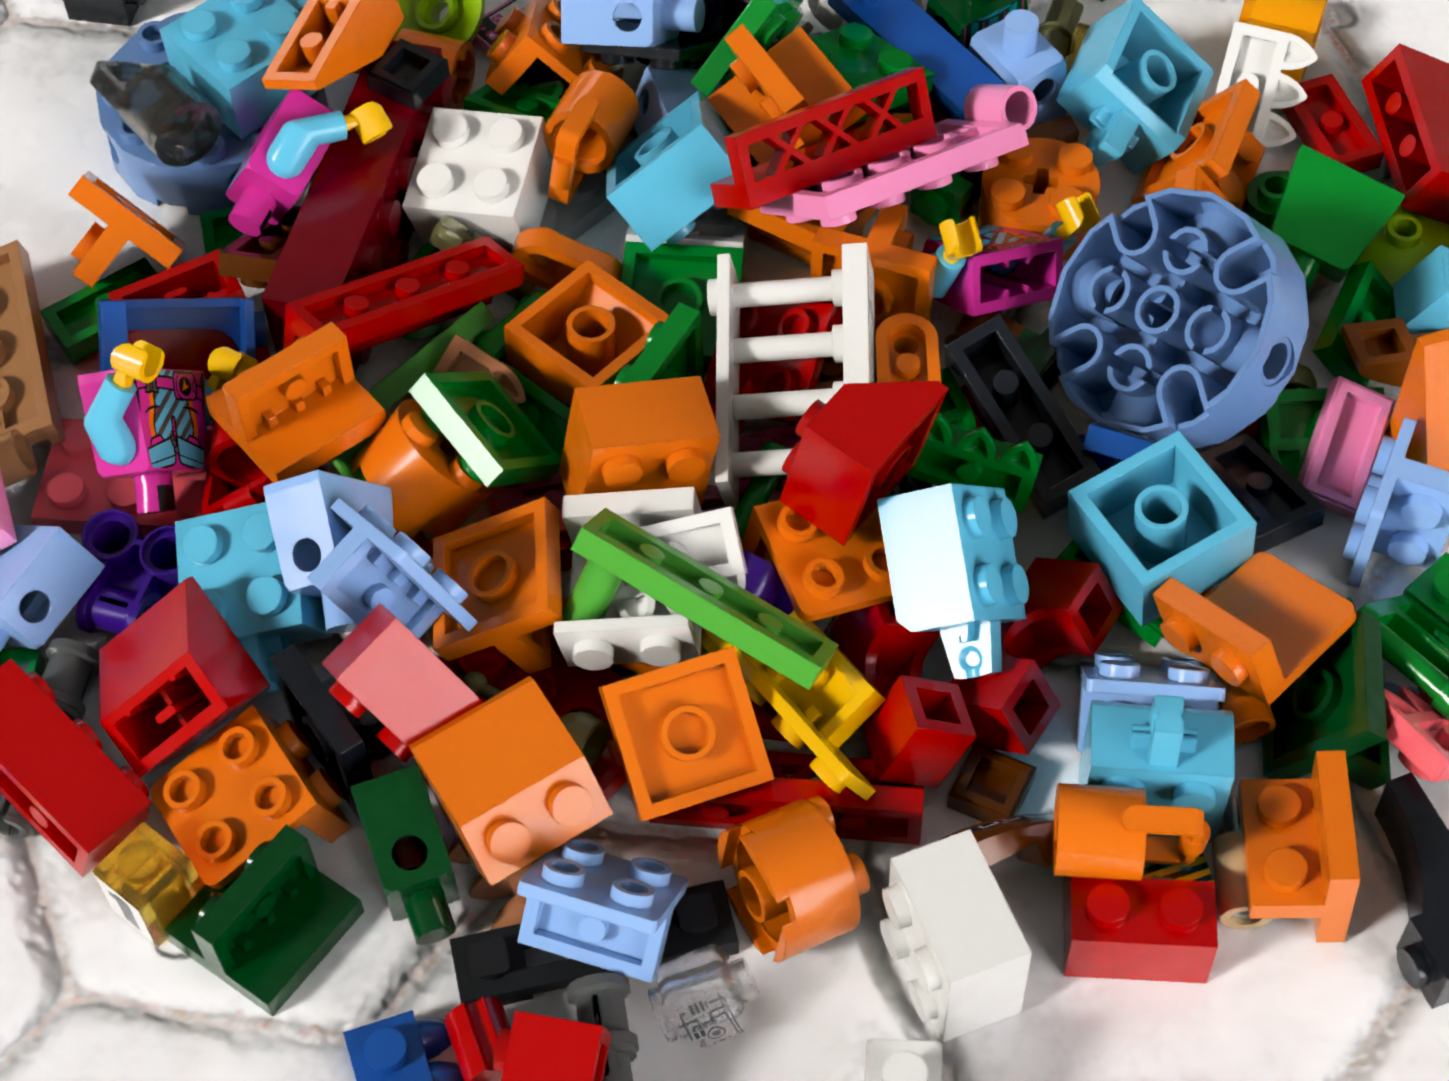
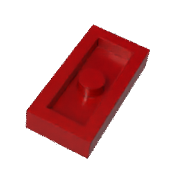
[1281,74,1384,173]

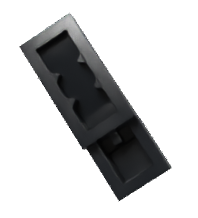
[1374,772,1449,1009]

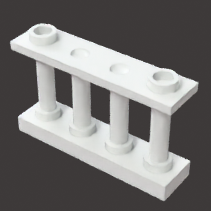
[707,242,876,508]

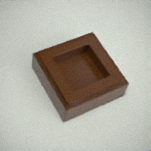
[946,742,1037,822]

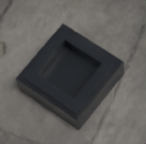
[366,38,450,111]

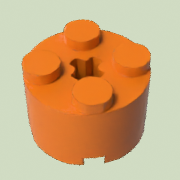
[977,138,1100,261]
[350,399,498,544]
[717,796,870,963]

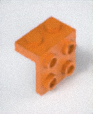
[484,0,625,96]
[741,500,893,622]
[1152,552,1357,706]
[151,704,352,889]

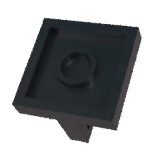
[271,644,393,821]

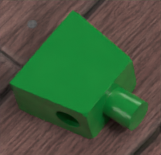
[1270,144,1405,293]

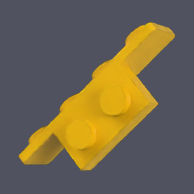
[701,609,886,801]

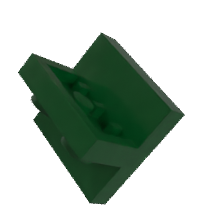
[1262,610,1391,791]
[164,824,365,1017]

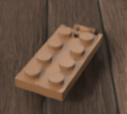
[0,240,65,487]

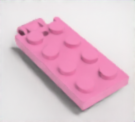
[759,84,1037,227]

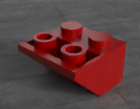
[107,249,271,380]
[99,576,271,777]

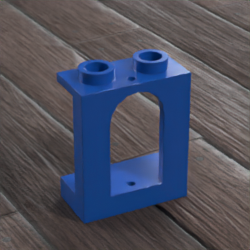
[97,297,266,421]

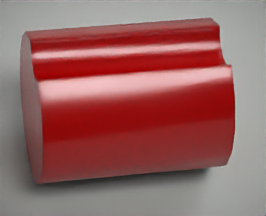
[444,996,511,1081]

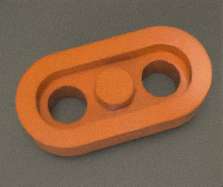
[511,227,623,290]
[875,313,941,383]

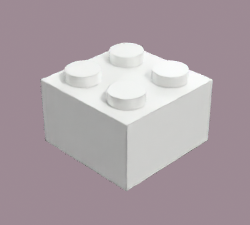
[402,107,553,253]
[880,829,1032,1042]

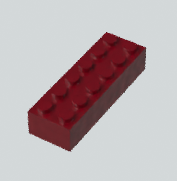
[261,40,453,376]

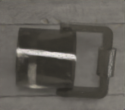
[90,61,222,167]

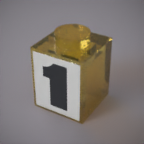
[92,822,203,947]

